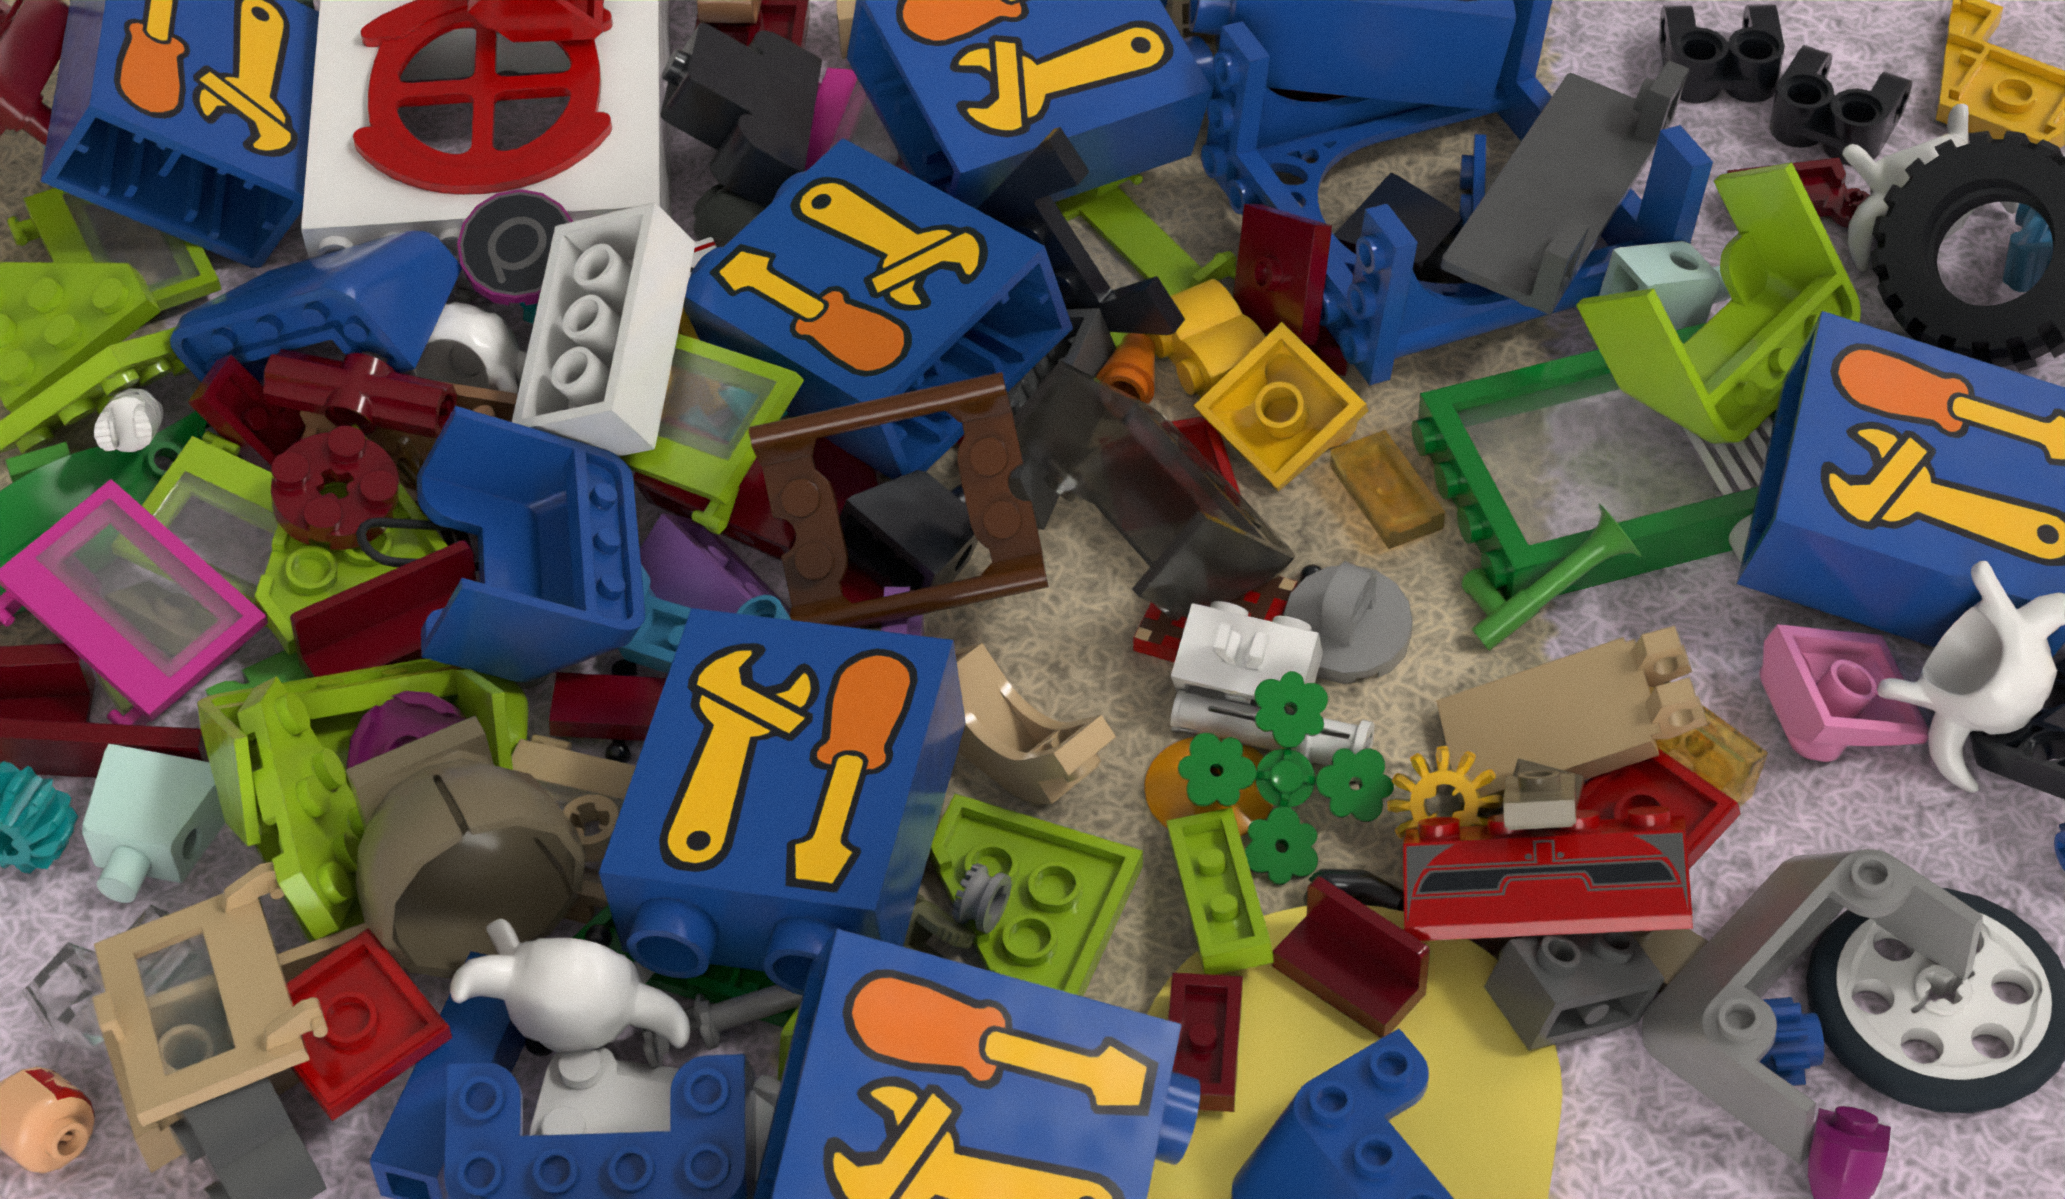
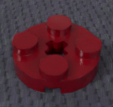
[271,426,399,550]

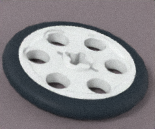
[1806,888,2065,1114]

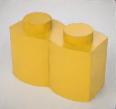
[1147,279,1265,398]

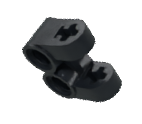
[1659,4,1785,103]
[1769,45,1912,166]

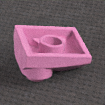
[1760,624,1929,762]

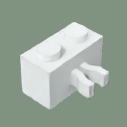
[1171,601,1323,715]

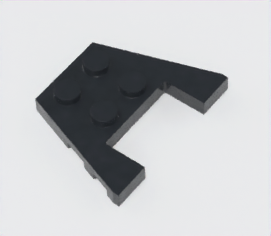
[976,127,1186,335]

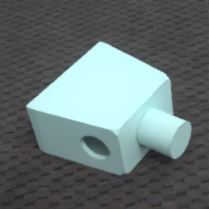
[1587,241,1731,342]
[82,744,225,903]

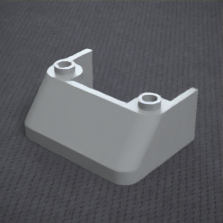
[1642,849,1983,1164]

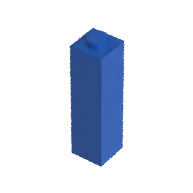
[369,951,526,1199]

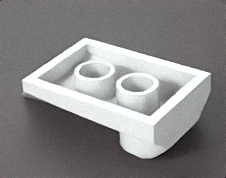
[530,1046,775,1182]

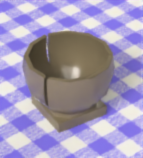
[346,716,586,979]

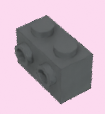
[1484,932,1665,1050]

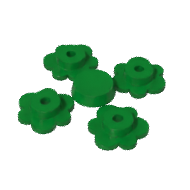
[1178,671,1394,885]

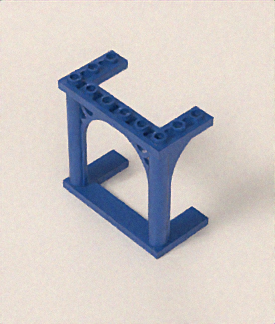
[1201,0,1713,386]

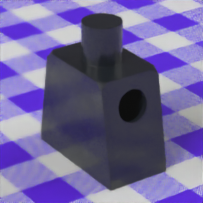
[1334,173,1469,284]
[840,470,978,591]

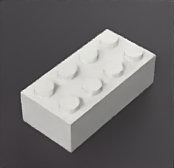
[512,202,696,456]

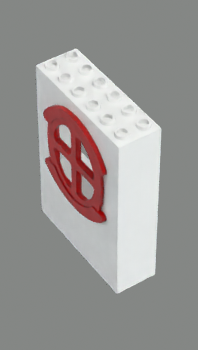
[301,0,671,302]

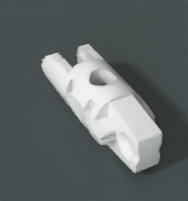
[94,388,163,452]

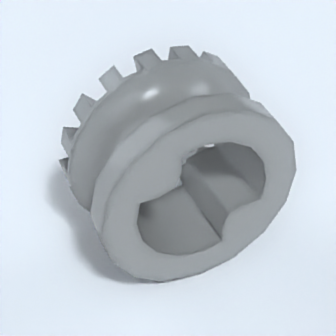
[952,863,1011,934]

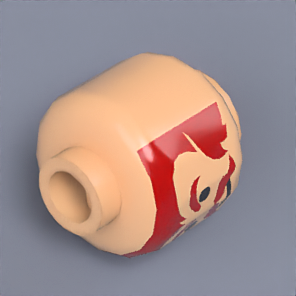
[0,1066,95,1173]

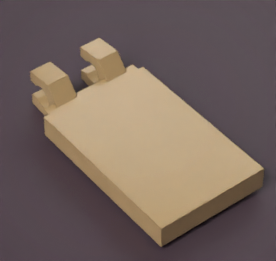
[1436,626,1707,814]

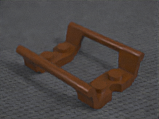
[749,372,1049,628]

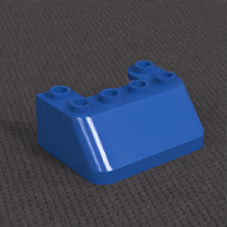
[417,406,645,682]
[1232,1028,1454,1199]
[444,1054,756,1199]

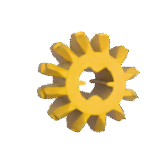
[1387,746,1504,838]

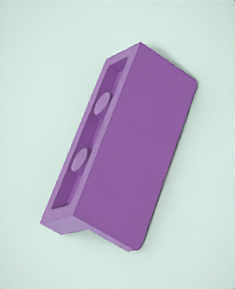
[640,513,791,616]

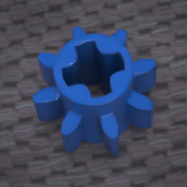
[1759,997,1824,1086]

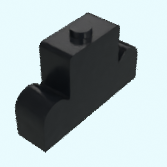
[660,22,822,208]

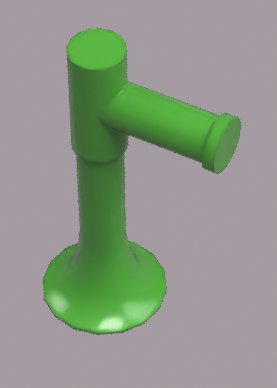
[1461,504,1642,651]

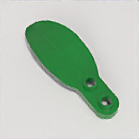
[0,411,240,616]

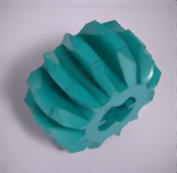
[0,761,79,874]

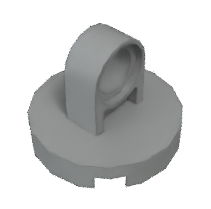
[1284,561,1413,684]

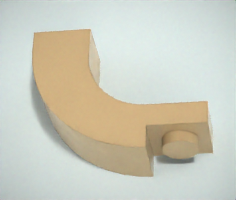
[955,643,1116,805]

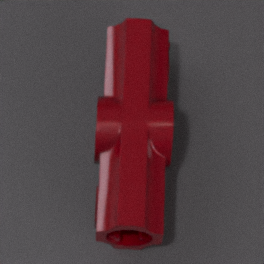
[263,349,457,439]

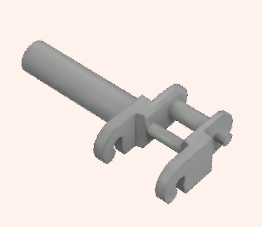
[642,984,802,1068]

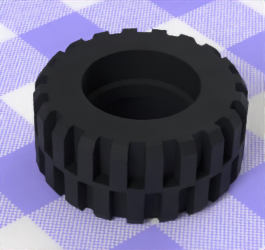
[1871,131,2065,371]

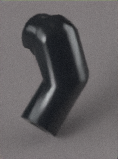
[1303,869,1404,911]

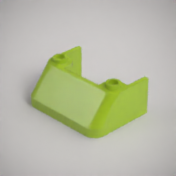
[1576,162,1861,444]
[197,659,513,846]

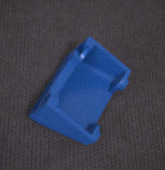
[170,230,462,383]

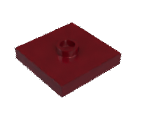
[1233,204,1332,345]

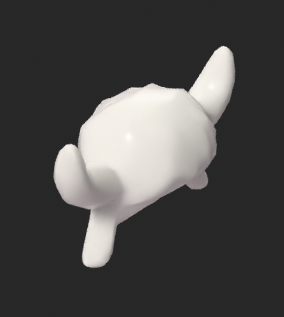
[1843,104,2019,272]
[371,302,527,394]
[1877,561,2065,793]
[450,919,690,1053]

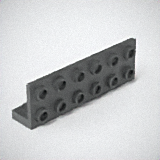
[1441,60,1689,315]

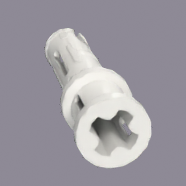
[1170,689,1374,766]

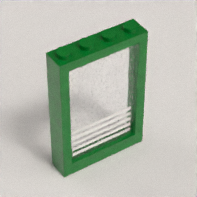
[1411,322,1776,601]

